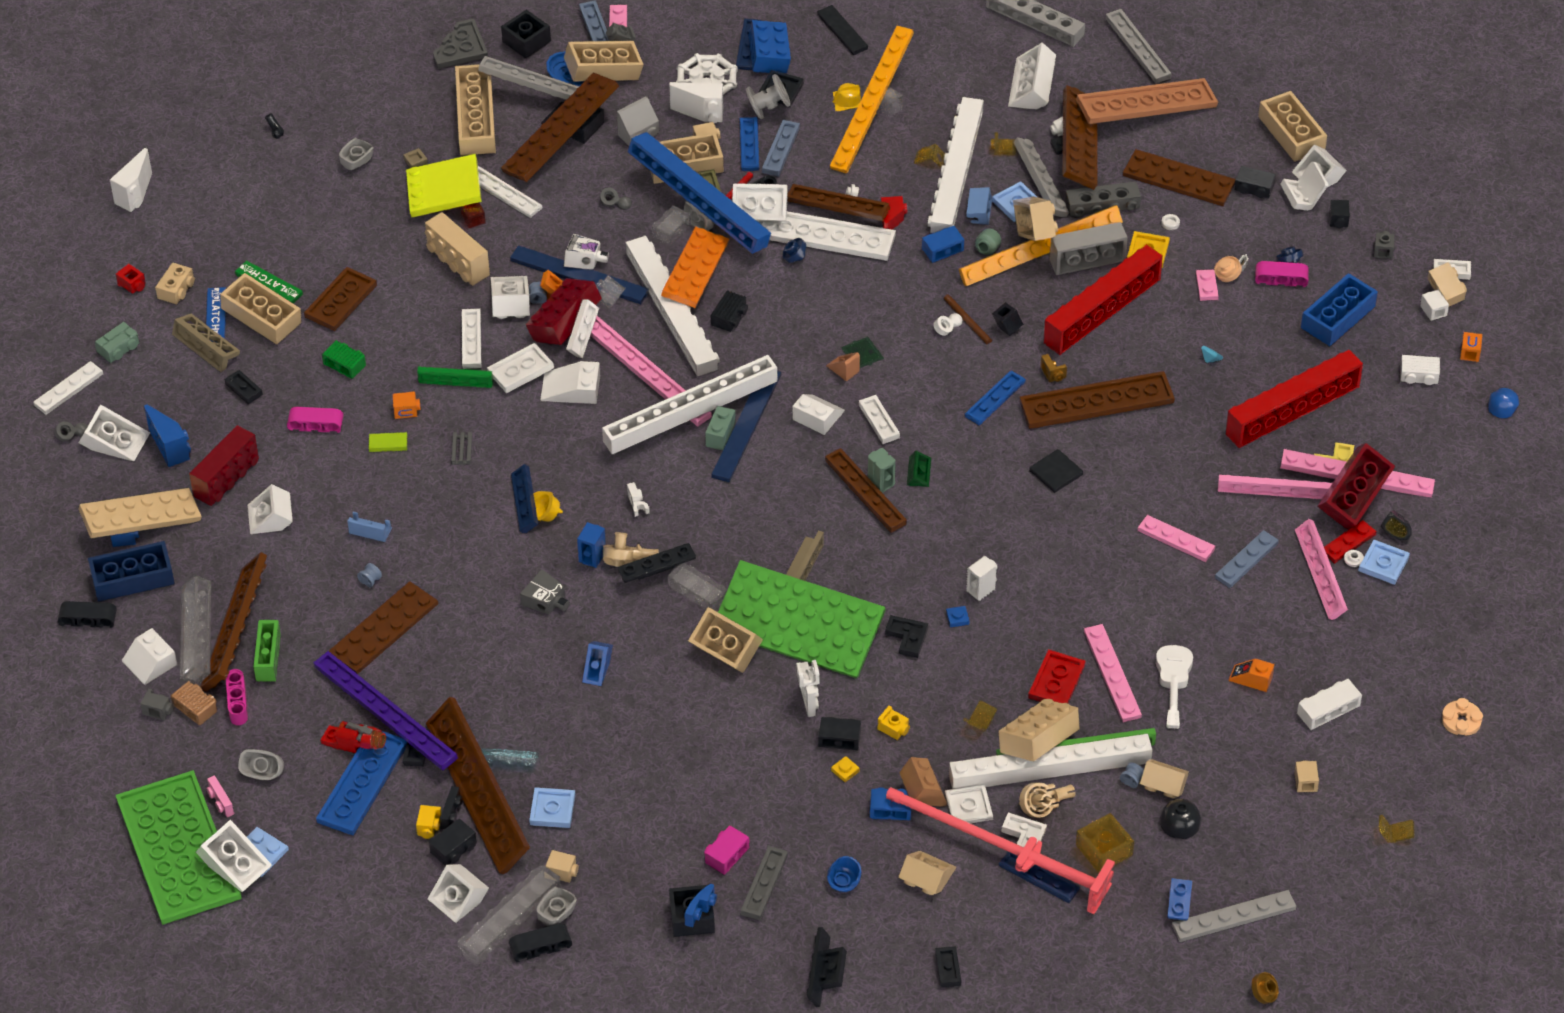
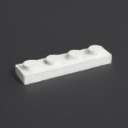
[462,309,481,369]
[33,361,103,415]

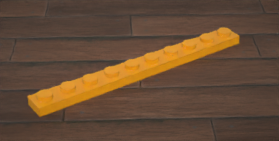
[830,26,914,174]
[958,205,1123,286]

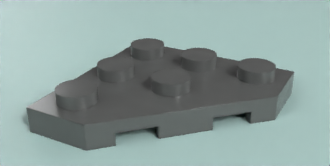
[433,19,488,69]

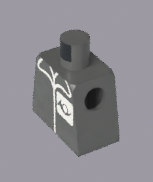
[520,569,570,614]

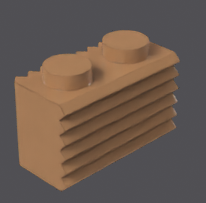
[171,681,217,726]

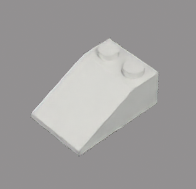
[670,82,723,123]
[110,148,152,212]
[491,276,530,319]
[541,361,600,404]
[79,405,150,462]
[196,820,272,892]

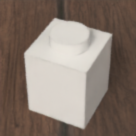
[1420,289,1449,321]

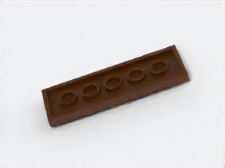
[1123,149,1236,206]
[329,581,438,674]

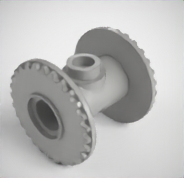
[746,74,790,119]

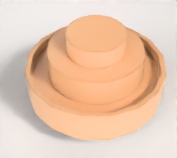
[1214,256,1242,282]

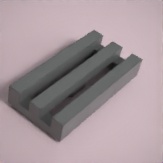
[451,432,472,465]

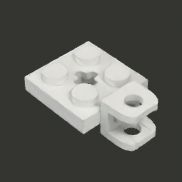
[796,660,819,717]

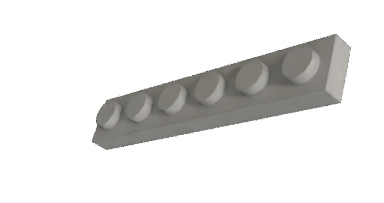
[1106,9,1171,84]
[478,56,578,100]
[1013,137,1069,217]
[1172,890,1296,942]

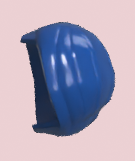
[1488,388,1519,418]
[827,856,862,892]

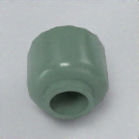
[975,228,1002,255]

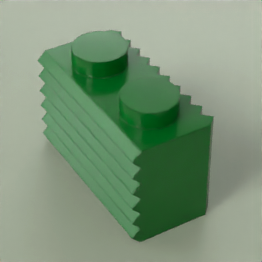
[322,340,366,379]

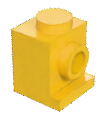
[878,706,910,740]
[416,805,442,839]

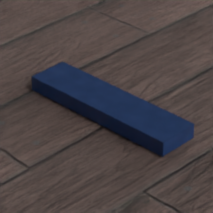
[736,18,761,70]
[511,464,538,533]
[999,852,1080,904]

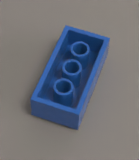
[1301,273,1378,346]

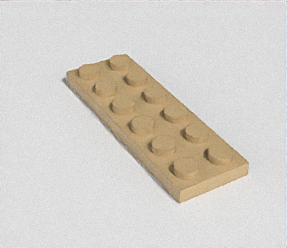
[79,488,202,538]

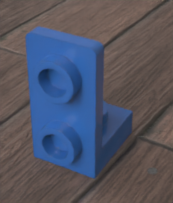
[1167,878,1192,921]

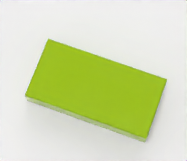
[369,432,407,452]

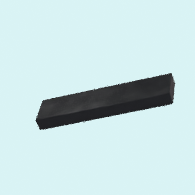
[817,5,868,55]

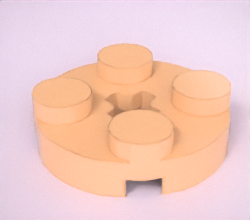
[1442,698,1483,736]

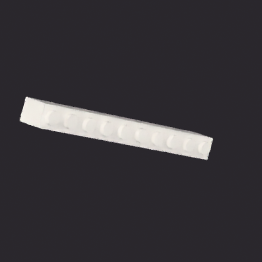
[928,97,984,233]
[626,236,720,377]
[602,355,777,454]
[949,734,1152,789]

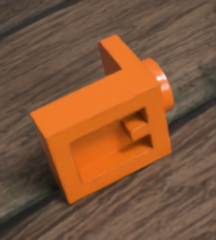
[540,270,563,300]

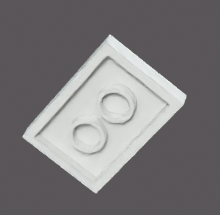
[732,184,788,222]
[487,343,554,393]

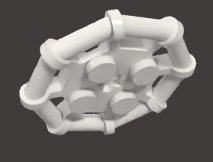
[676,53,738,95]

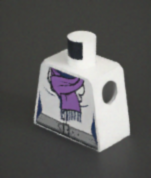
[564,234,609,269]

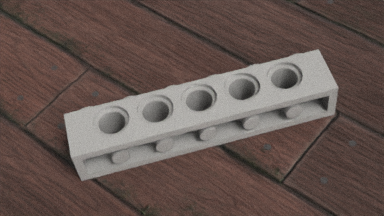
[986,0,1085,47]

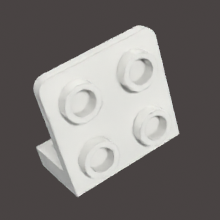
[1281,161,1328,211]

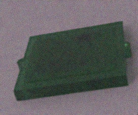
[841,337,884,368]

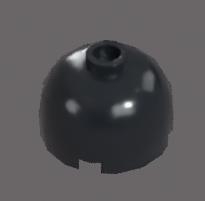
[1160,799,1201,839]

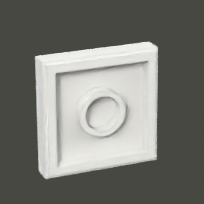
[945,784,993,823]

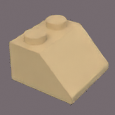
[899,851,956,895]

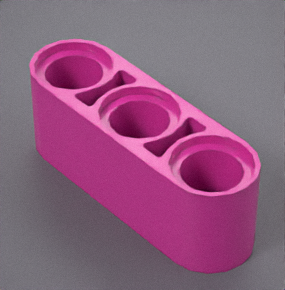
[1255,261,1309,287]
[287,407,344,433]
[226,669,248,725]

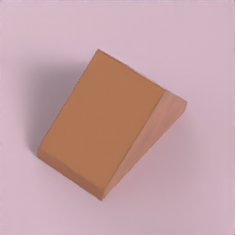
[826,352,860,381]

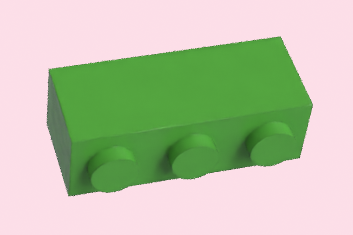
[254,620,281,681]

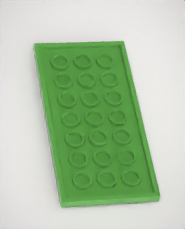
[718,560,886,679]
[115,770,242,925]

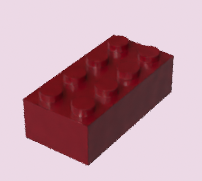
[525,278,602,345]
[189,425,259,506]
[1317,443,1395,529]

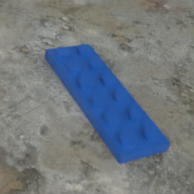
[316,730,407,835]

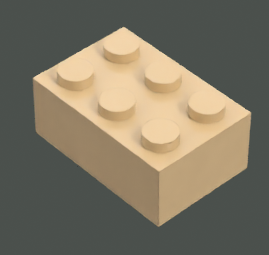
[688,607,763,673]

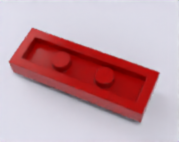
[1324,520,1377,564]

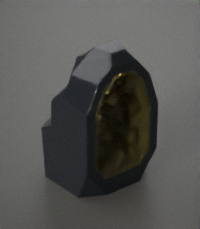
[1380,510,1412,540]

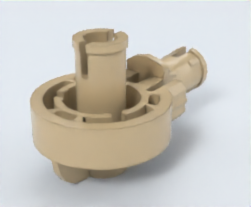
[602,532,659,567]
[1019,783,1075,818]

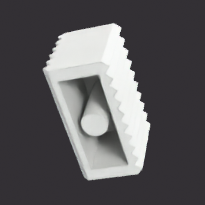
[1400,355,1440,385]
[966,556,997,601]

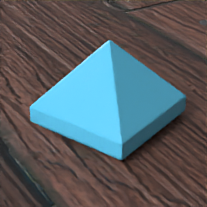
[1201,346,1223,363]

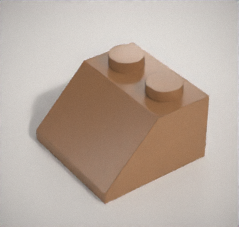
[899,757,947,806]

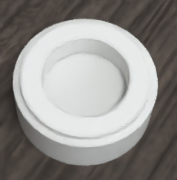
[1161,214,1180,230]

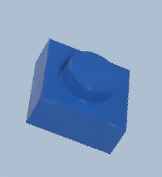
[946,606,969,627]

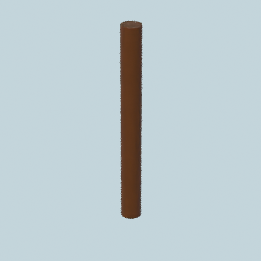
[944,294,992,345]

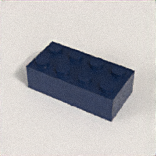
[88,541,175,602]

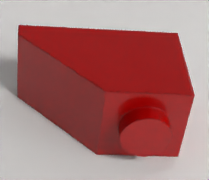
[881,196,907,230]

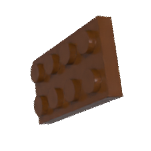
[304,267,377,331]

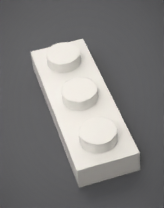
[566,300,599,358]
[859,395,900,444]

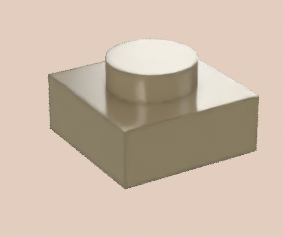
[403,148,428,168]

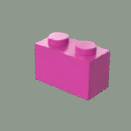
[704,825,750,875]

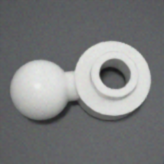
[934,313,962,336]

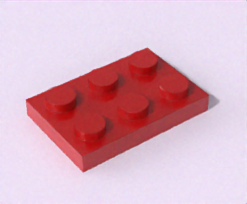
[1028,649,1086,704]

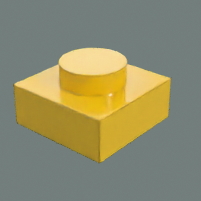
[831,756,860,782]

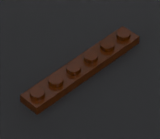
[787,184,890,221]
[825,448,907,533]

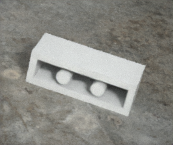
[1297,679,1362,730]

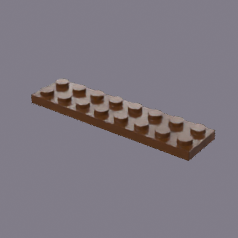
[501,72,619,182]
[1062,85,1098,190]
[1019,371,1175,429]
[200,552,267,692]

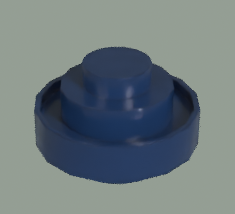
[782,238,806,263]
[1276,246,1304,263]

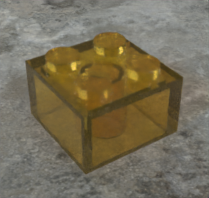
[1076,813,1134,873]

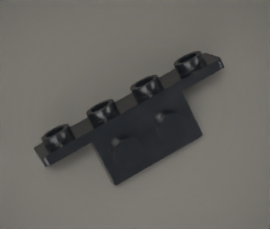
[618,543,696,583]
[807,927,847,1007]

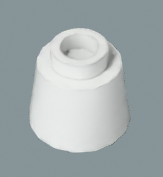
[1050,116,1063,137]

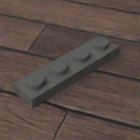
[741,846,788,920]

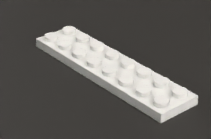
[757,211,896,261]

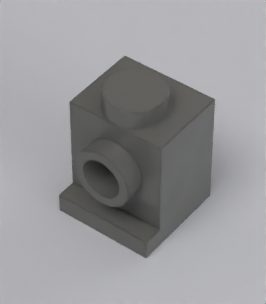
[606,23,636,41]
[1374,231,1395,259]
[140,689,174,720]

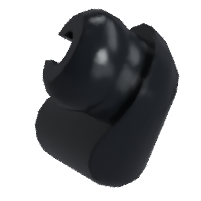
[265,113,284,139]

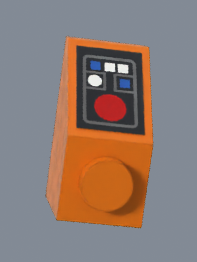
[1229,659,1274,692]

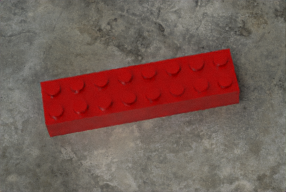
[1044,244,1163,355]
[1225,350,1363,448]

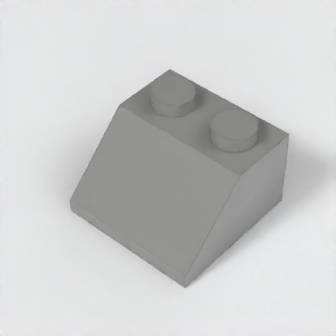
[617,96,659,145]

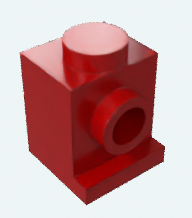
[116,264,146,294]

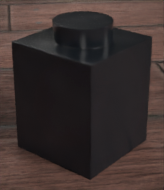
[1329,200,1350,228]
[992,302,1024,336]

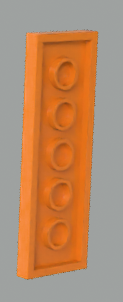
[661,227,729,308]

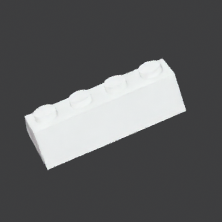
[1008,43,1056,110]

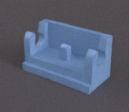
[967,187,992,225]
[348,511,392,542]

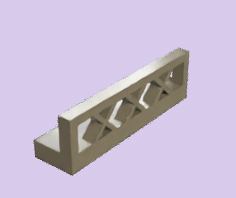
[172,313,240,372]
[786,530,824,581]

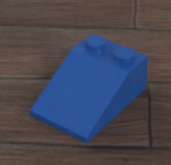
[144,404,191,467]

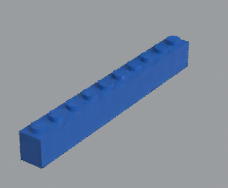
[628,132,771,254]

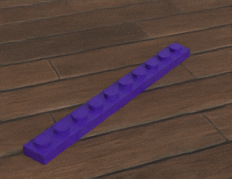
[313,651,458,771]

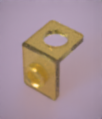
[914,143,946,168]
[963,701,997,732]
[1379,815,1414,843]

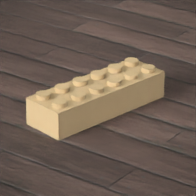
[455,65,496,155]

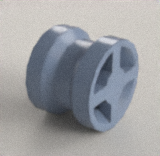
[528,282,547,304]
[357,563,382,588]
[1120,763,1144,788]

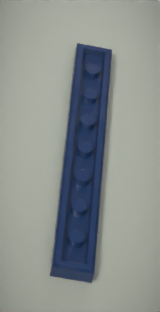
[510,245,649,304]
[712,371,781,483]

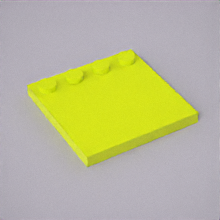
[406,154,482,217]

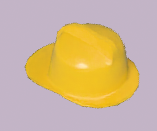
[833,83,861,111]
[534,491,563,522]

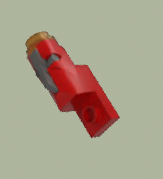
[320,721,386,753]

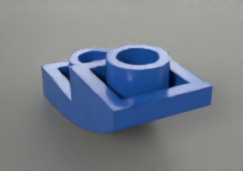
[685,884,717,927]

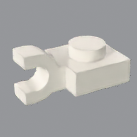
[627,482,649,517]

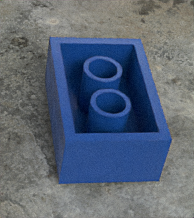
[748,20,791,73]

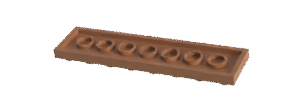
[1076,78,1218,124]

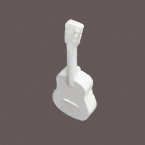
[1156,645,1193,729]

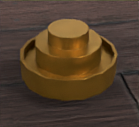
[1251,972,1279,1004]

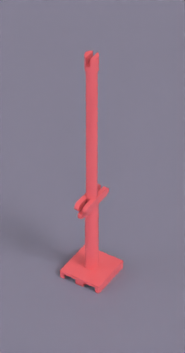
[886,787,1115,914]

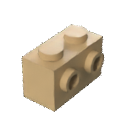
[1428,262,1467,306]
[155,263,195,304]
[1140,759,1189,798]

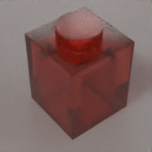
[460,202,486,228]

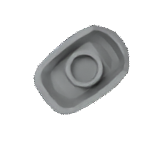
[339,138,374,170]
[684,200,715,231]
[238,749,284,780]
[537,886,577,926]

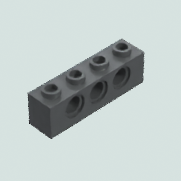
[1065,182,1141,217]

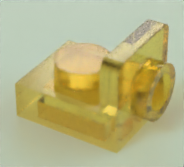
[991,132,1016,156]

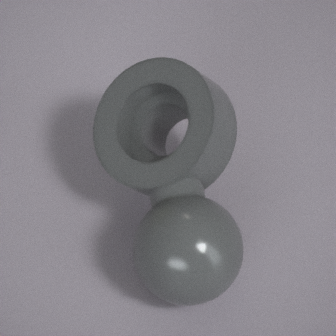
[600,188,632,210]
[54,421,88,442]

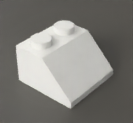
[1292,145,1347,187]
[793,394,845,435]
[248,484,293,534]
[122,628,177,685]
[428,864,489,923]

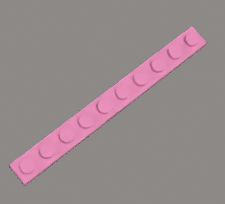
[590,316,712,427]

